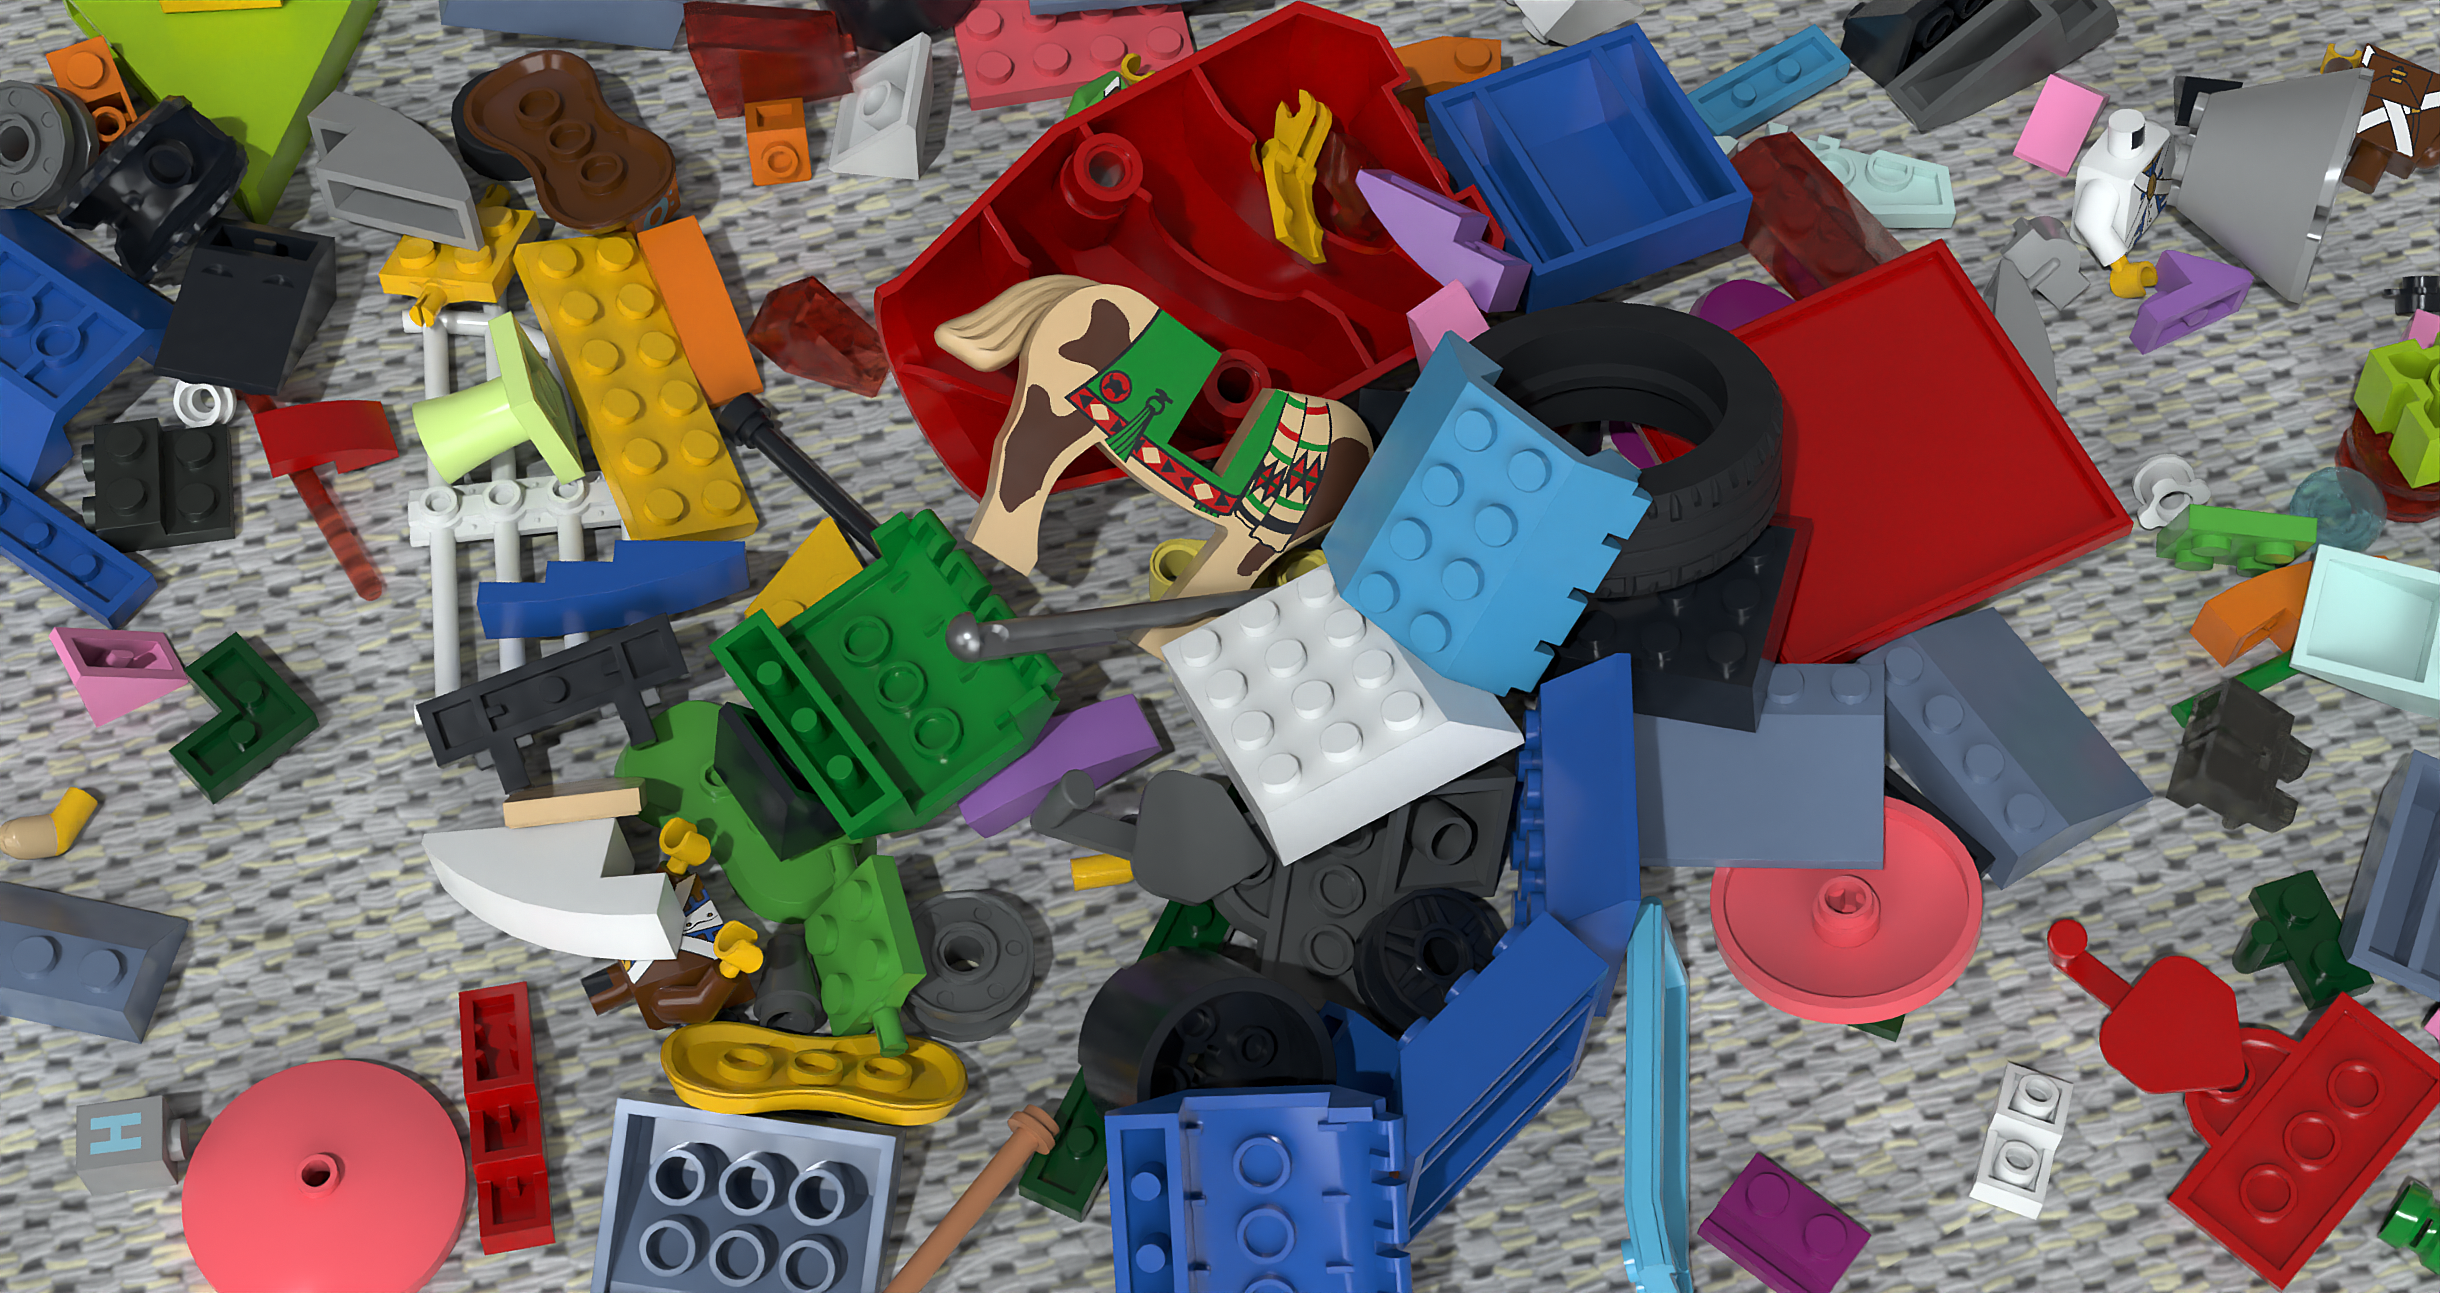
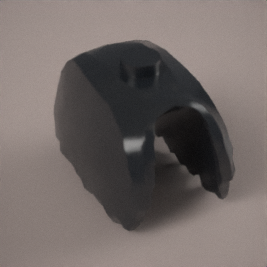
[56,95,250,284]

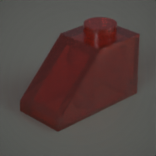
[745,275,890,398]

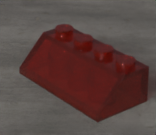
[1730,131,1909,301]

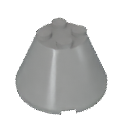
[2166,67,2375,304]

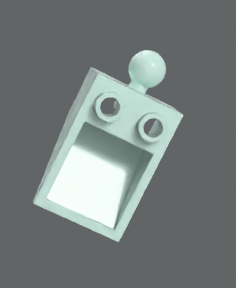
[2289,544,2440,720]

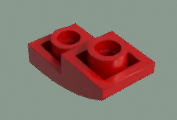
[253,400,399,478]

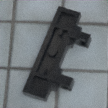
[415,612,690,796]

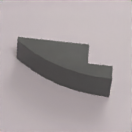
[1884,0,2120,131]

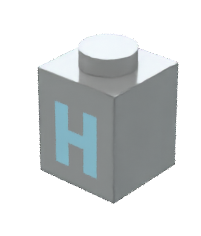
[76,1095,189,1196]

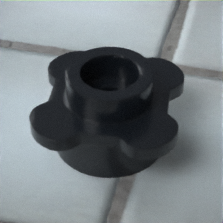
[2384,276,2440,313]

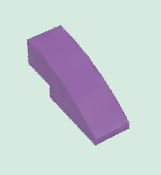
[1355,169,1532,313]
[957,693,1163,839]

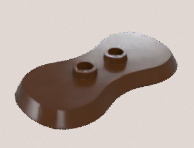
[463,50,676,235]

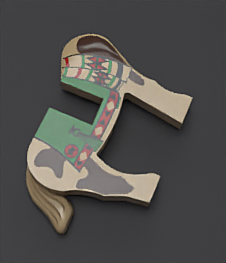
[934,274,1374,663]

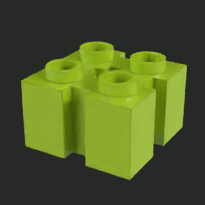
[2353,332,2440,489]

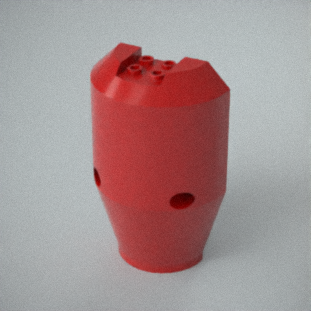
[874,0,1505,504]

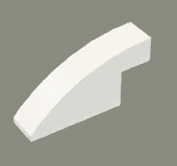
[421,817,686,960]

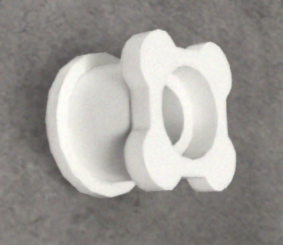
[2132,454,2211,529]

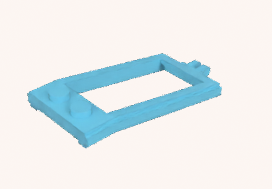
[1621,896,1694,1293]

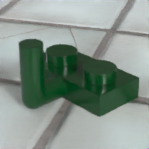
[2232,870,2375,1011]

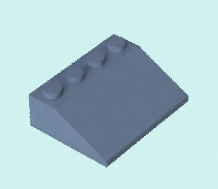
[1855,607,2154,891]
[1633,664,1885,870]
[590,1090,907,1293]

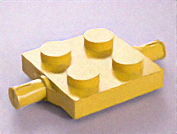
[378,184,541,327]

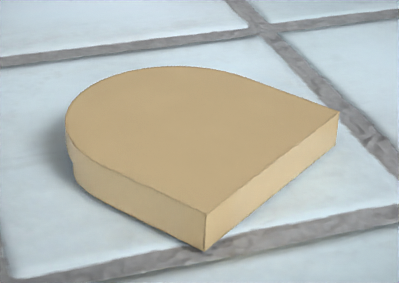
[502,777,648,829]

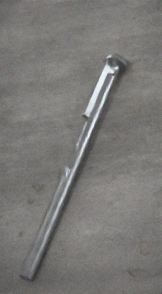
[945,586,1280,663]

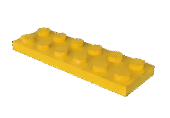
[512,231,759,541]

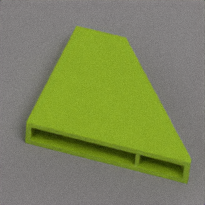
[62,0,380,225]

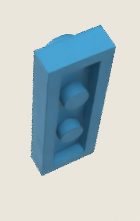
[1686,24,1851,139]

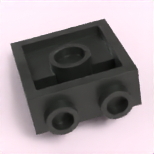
[81,418,235,553]

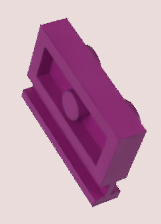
[1697,1153,1872,1293]

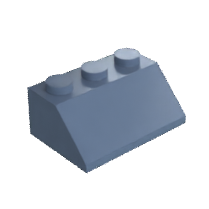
[0,882,189,1044]

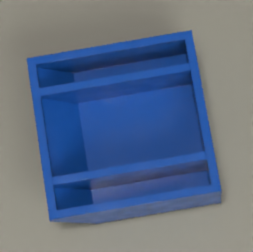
[1424,23,1753,314]
[1509,653,1641,1017]
[1385,910,1610,1250]

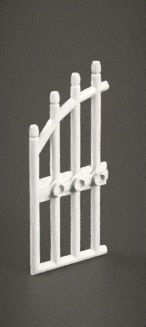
[402,287,659,726]

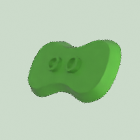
[614,700,877,925]

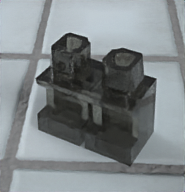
[2165,677,2313,834]

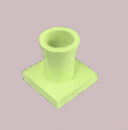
[412,311,586,485]

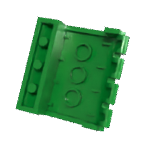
[708,509,1064,840]

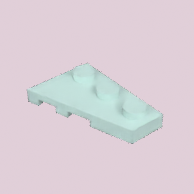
[1764,121,1956,229]

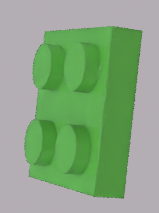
[2156,504,2318,578]

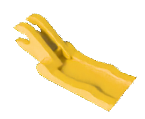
[1261,89,1332,264]

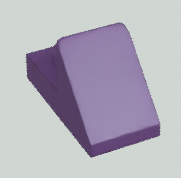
[2129,250,2254,355]

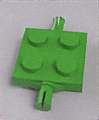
[803,843,927,1058]

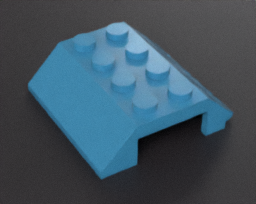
[1321,330,1653,697]

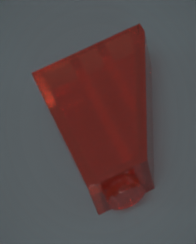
[683,1,860,119]

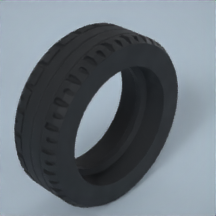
[1468,302,1783,598]

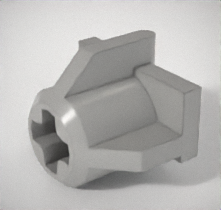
[2000,216,2091,311]

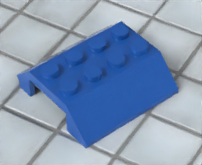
[1104,1084,1413,1293]

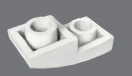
[1969,1062,2074,1220]

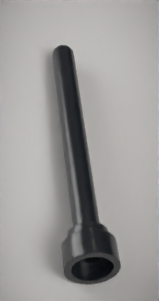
[717,392,882,560]

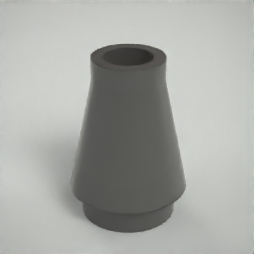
[753,934,822,1035]

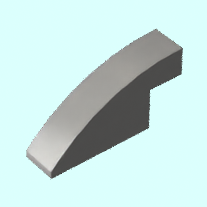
[307,90,485,252]

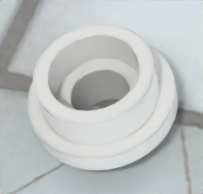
[173,380,237,428]

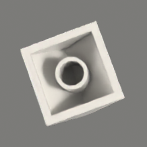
[828,32,934,180]

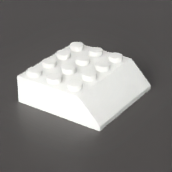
[1160,563,1525,867]

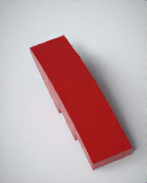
[458,981,556,1256]

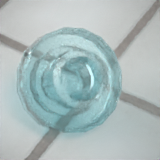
[2290,467,2387,553]

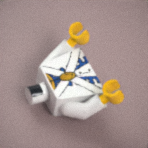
[2070,108,2181,298]

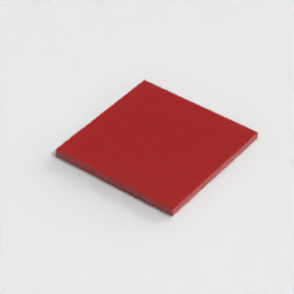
[1631,238,2134,664]

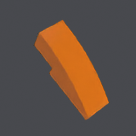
[637,215,764,410]
[2189,556,2389,668]

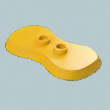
[660,1021,969,1126]

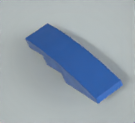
[476,540,751,639]

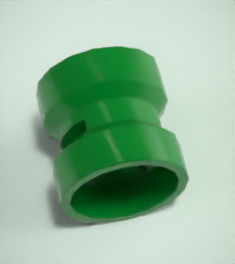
[2377,1179,2440,1276]

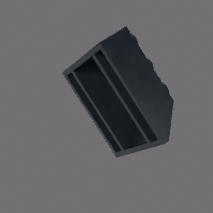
[1508,513,1813,733]

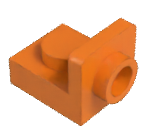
[744,97,812,186]

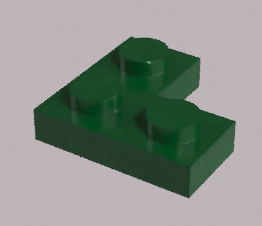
[168,632,320,805]

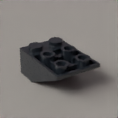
[154,217,337,396]

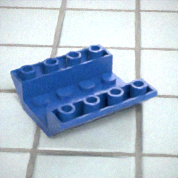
[0,208,174,494]

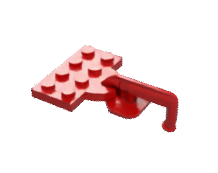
[2047,919,2440,1293]

